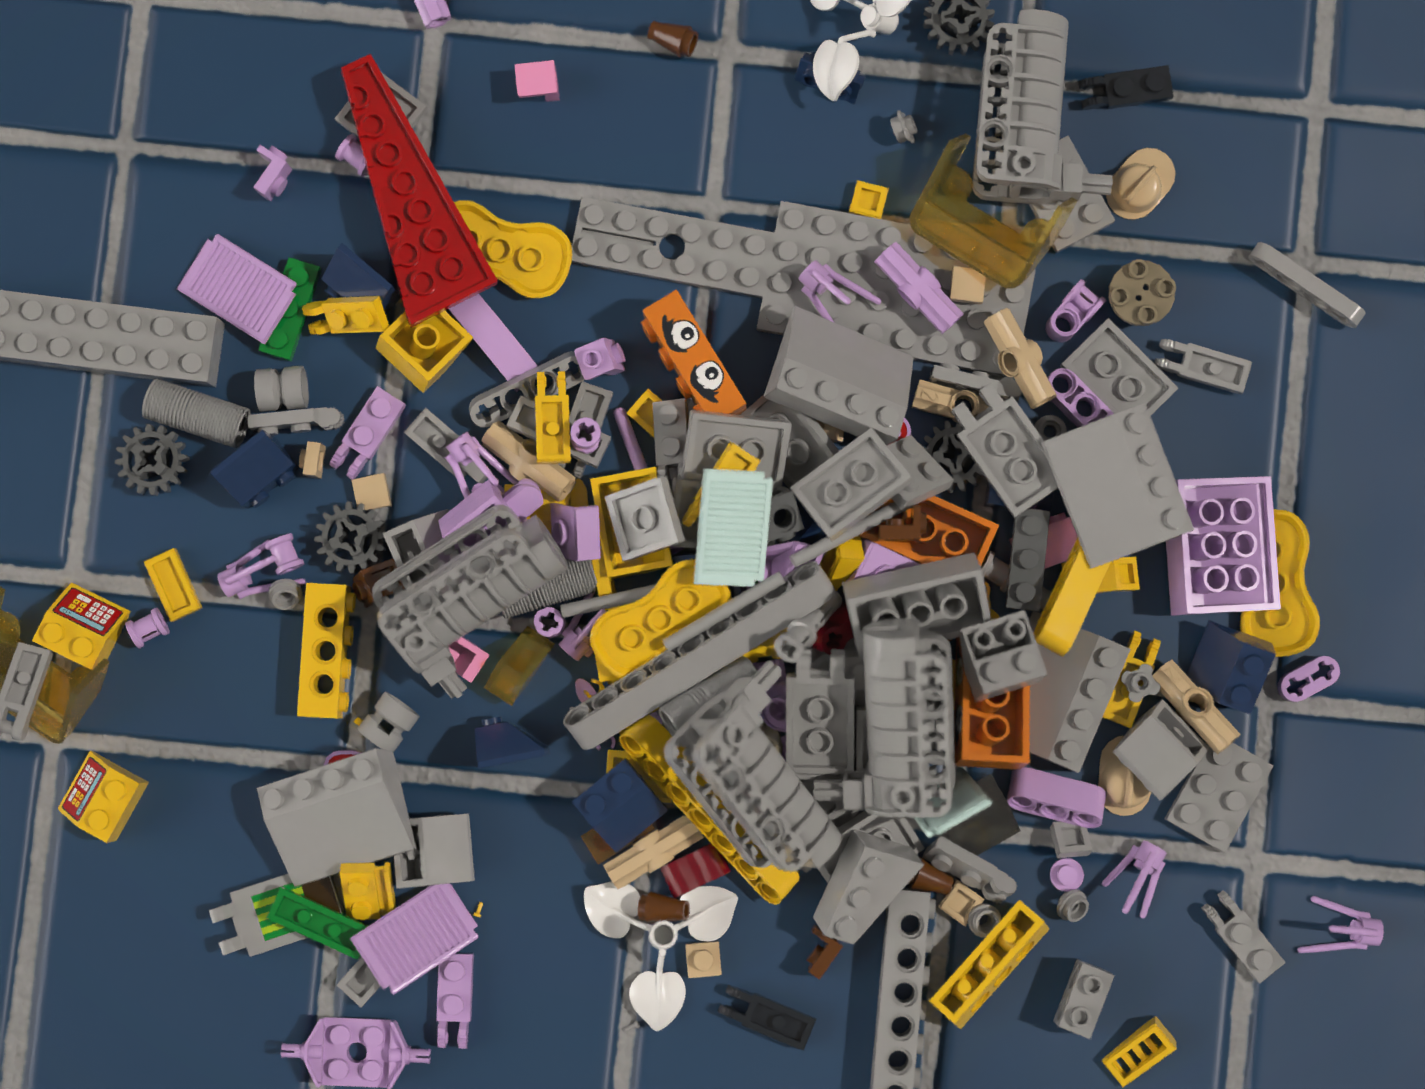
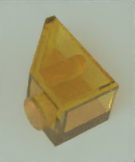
[484,626,555,706]

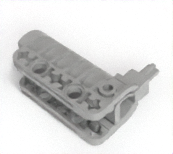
[972,9,1113,204]
[372,505,569,699]
[813,619,956,817]
[664,661,842,872]

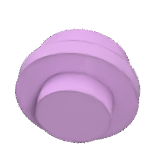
[1050,858,1084,892]

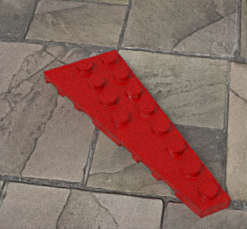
[341,54,498,328]

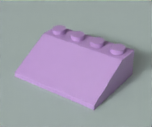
[1166,476,1281,616]

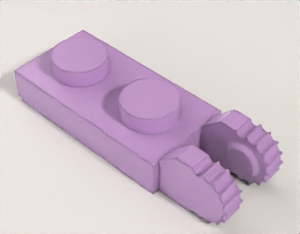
[329,386,406,480]
[436,953,474,1049]

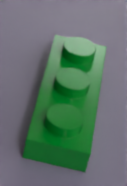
[259,257,322,362]
[266,886,368,960]

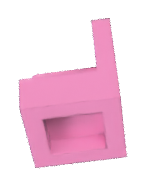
[514,60,559,102]
[449,637,489,683]

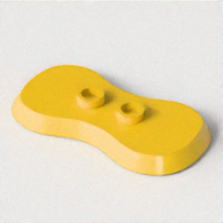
[454,200,572,298]
[1240,509,1320,657]
[590,559,732,678]

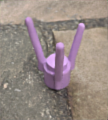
[799,260,881,323]
[445,432,519,499]
[217,540,306,599]
[559,592,606,661]
[1102,840,1167,918]
[1297,896,1384,953]

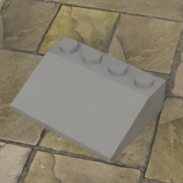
[763,306,914,445]
[1041,403,1194,569]
[1029,611,1131,773]
[257,749,416,887]

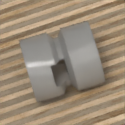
[254,366,309,412]
[357,691,420,753]

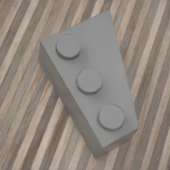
[813,829,924,944]

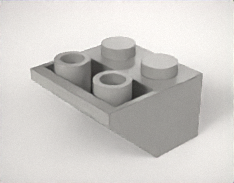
[382,509,450,583]
[960,610,1048,702]
[1112,699,1210,800]
[394,814,475,888]

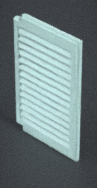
[694,468,773,587]
[913,767,992,837]

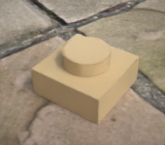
[299,441,326,479]
[685,940,722,978]

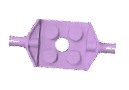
[281,1017,431,1089]

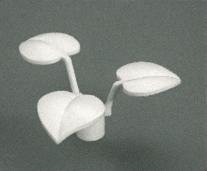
[810,0,912,101]
[584,881,738,1031]

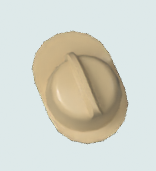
[1106,148,1175,220]
[1098,736,1151,816]

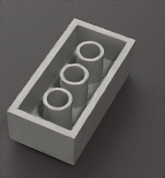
[842,552,991,659]

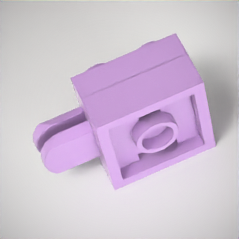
[438,478,543,555]

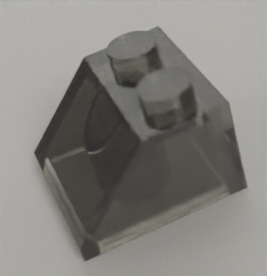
[944,773,1021,856]

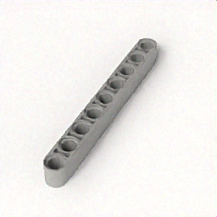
[563,561,835,750]

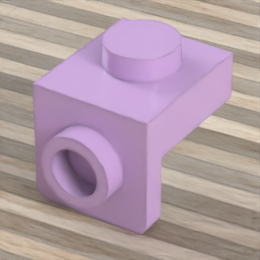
[254,145,292,201]
[574,338,626,380]

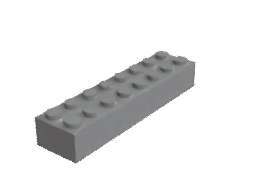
[0,290,225,387]

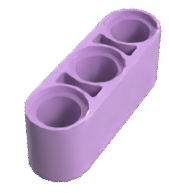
[1048,368,1114,428]
[1007,767,1106,828]

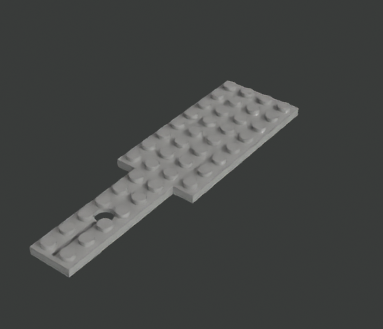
[571,197,1039,379]

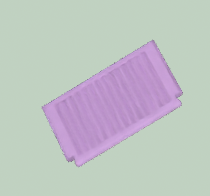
[177,234,297,344]
[350,883,478,995]

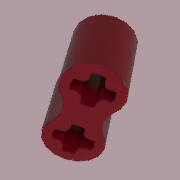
[810,601,853,655]
[660,843,731,898]

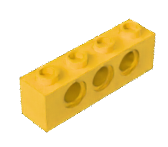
[297,583,356,719]
[929,900,1049,1030]

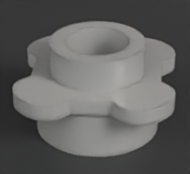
[890,110,917,143]
[1121,664,1160,702]

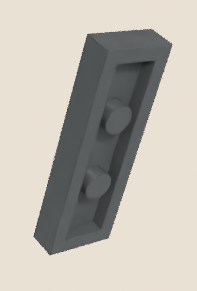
[1005,509,1050,612]

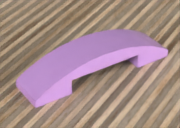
[449,294,537,392]

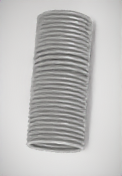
[142,378,251,449]
[502,559,598,619]
[659,656,758,737]

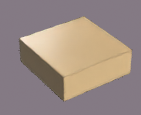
[949,266,986,305]
[352,473,392,512]
[937,879,985,927]

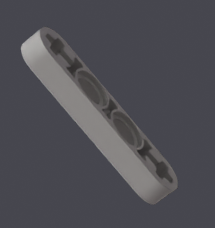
[1249,242,1366,328]
[469,351,585,427]

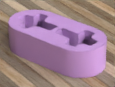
[1277,656,1340,702]

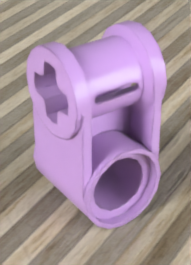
[1046,279,1106,343]

